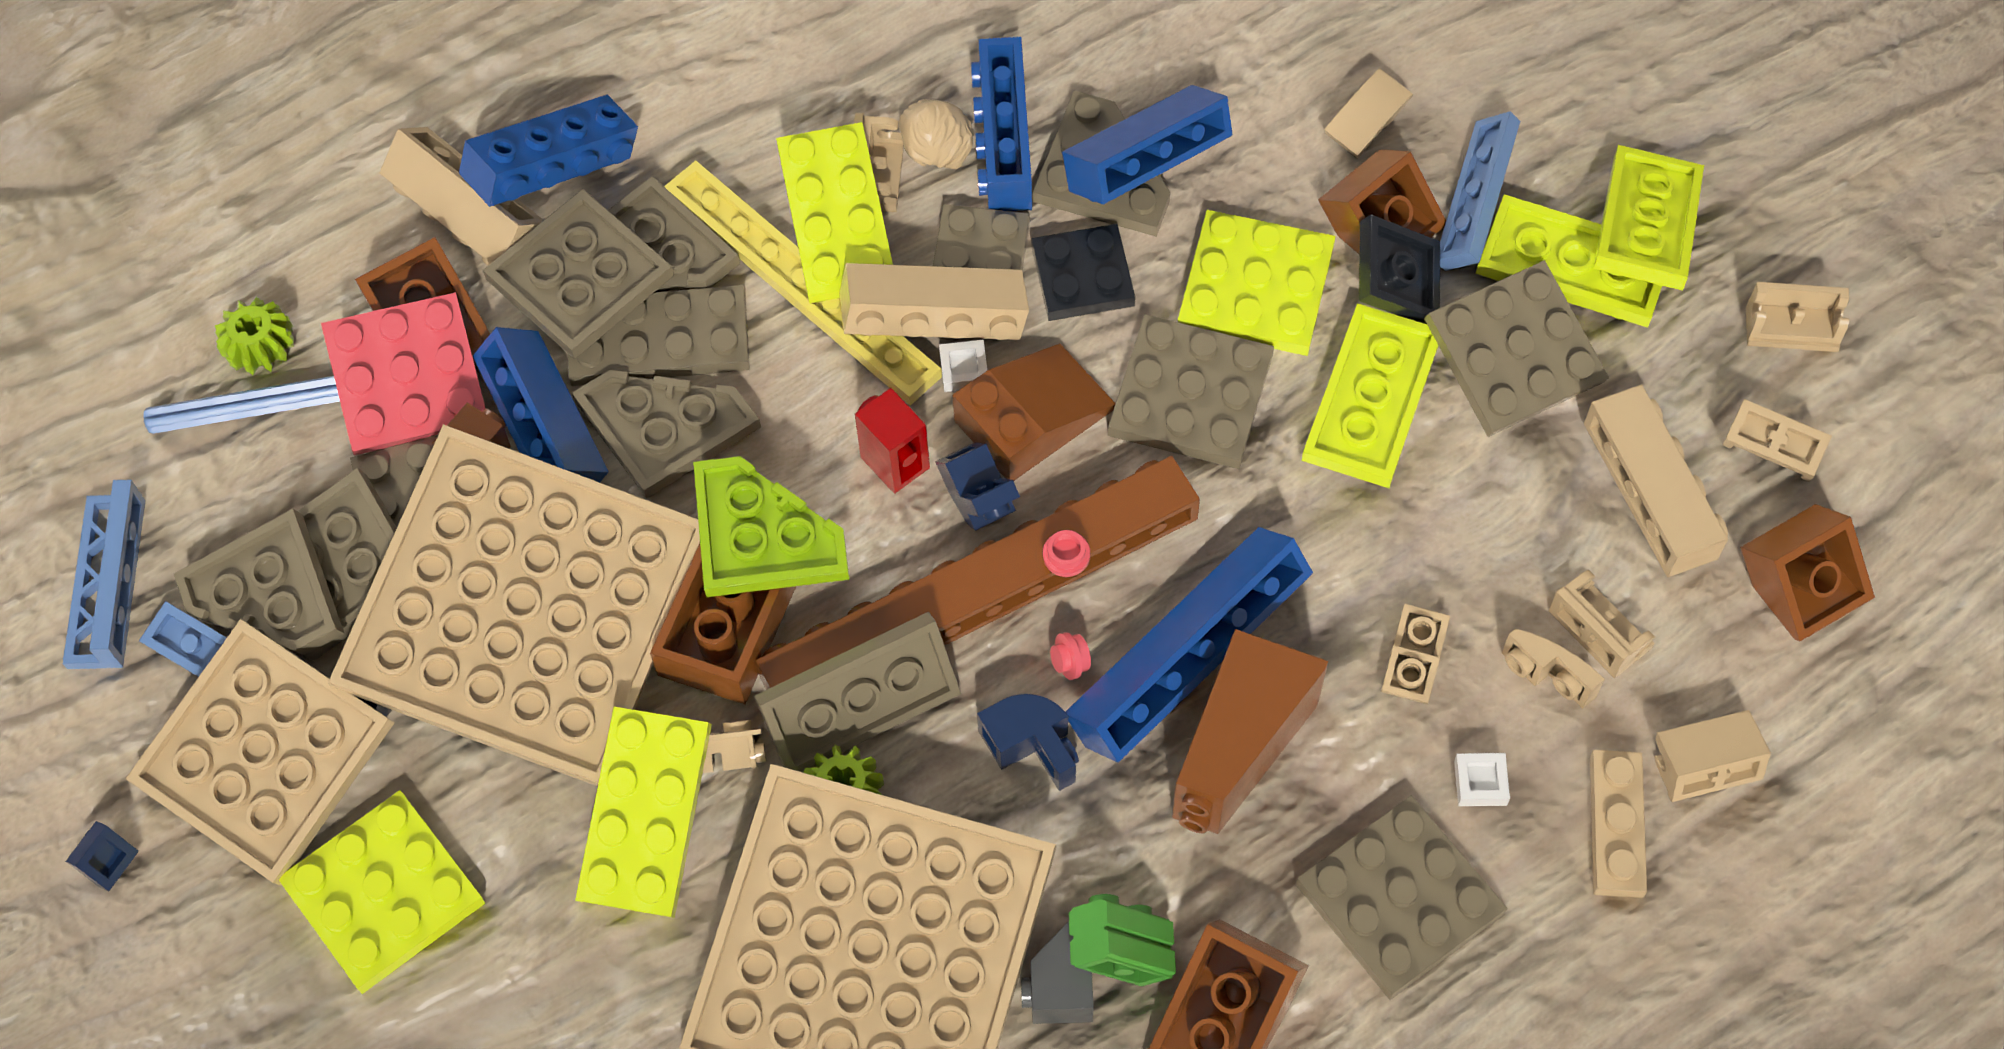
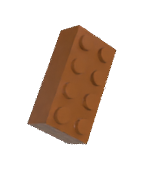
[650,544,796,705]

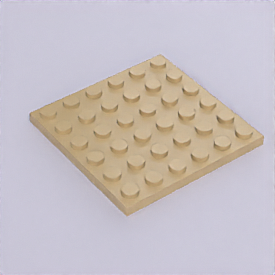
[328,424,700,786]
[679,764,1057,1049]

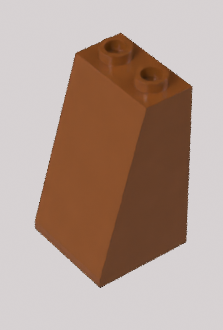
[1172,629,1328,834]

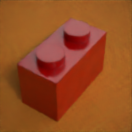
[854,388,930,494]

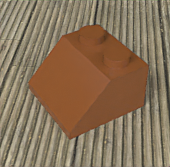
[1318,150,1446,254]
[1740,504,1875,642]

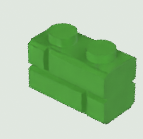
[1069,894,1176,986]

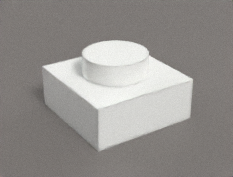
[939,340,988,392]
[1454,753,1510,806]

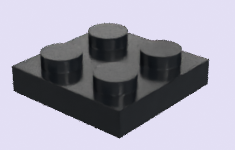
[1359,214,1440,324]
[1031,224,1136,321]

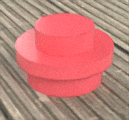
[1043,530,1090,577]
[1050,632,1091,680]

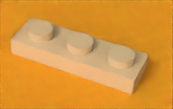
[1590,750,1647,898]

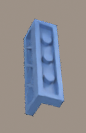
[62,480,146,669]

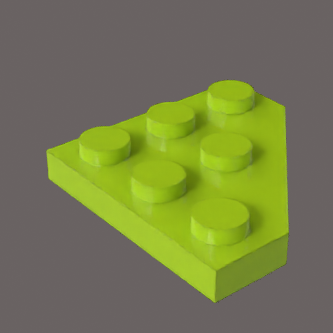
[693,456,849,597]

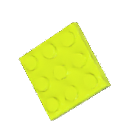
[1178,210,1336,356]
[279,790,485,994]

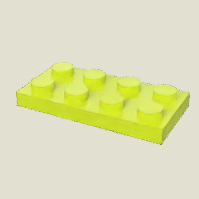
[776,122,893,304]
[1593,145,1704,291]
[1476,194,1662,328]
[1301,303,1439,488]
[575,707,712,918]

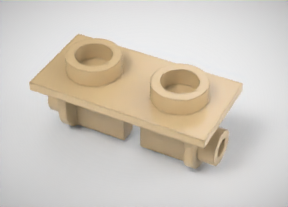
[703,720,766,773]

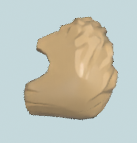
[899,99,974,169]

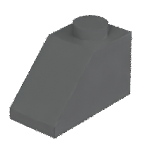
[1021,921,1094,1024]

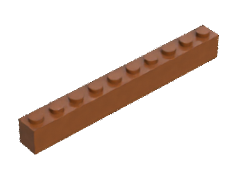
[755,456,1200,690]

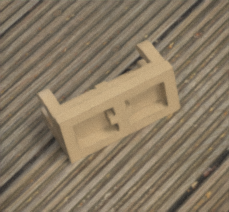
[854,113,904,212]
[1746,282,1849,352]
[1723,399,1832,482]
[1549,569,1656,679]
[1654,710,1771,802]

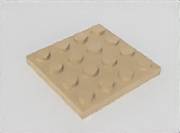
[126,619,395,885]

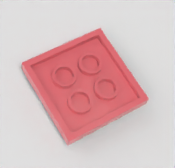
[321,292,486,456]

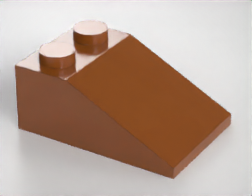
[355,237,490,369]
[952,343,1116,481]
[1149,919,1309,1049]

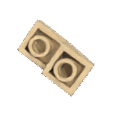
[1324,68,1413,159]
[1381,604,1450,705]
[1502,629,1605,709]

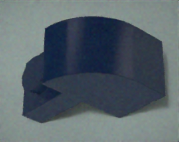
[935,442,1020,531]
[977,694,1079,791]

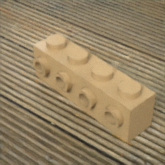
[379,127,543,266]
[839,263,1029,340]
[1584,385,1728,578]

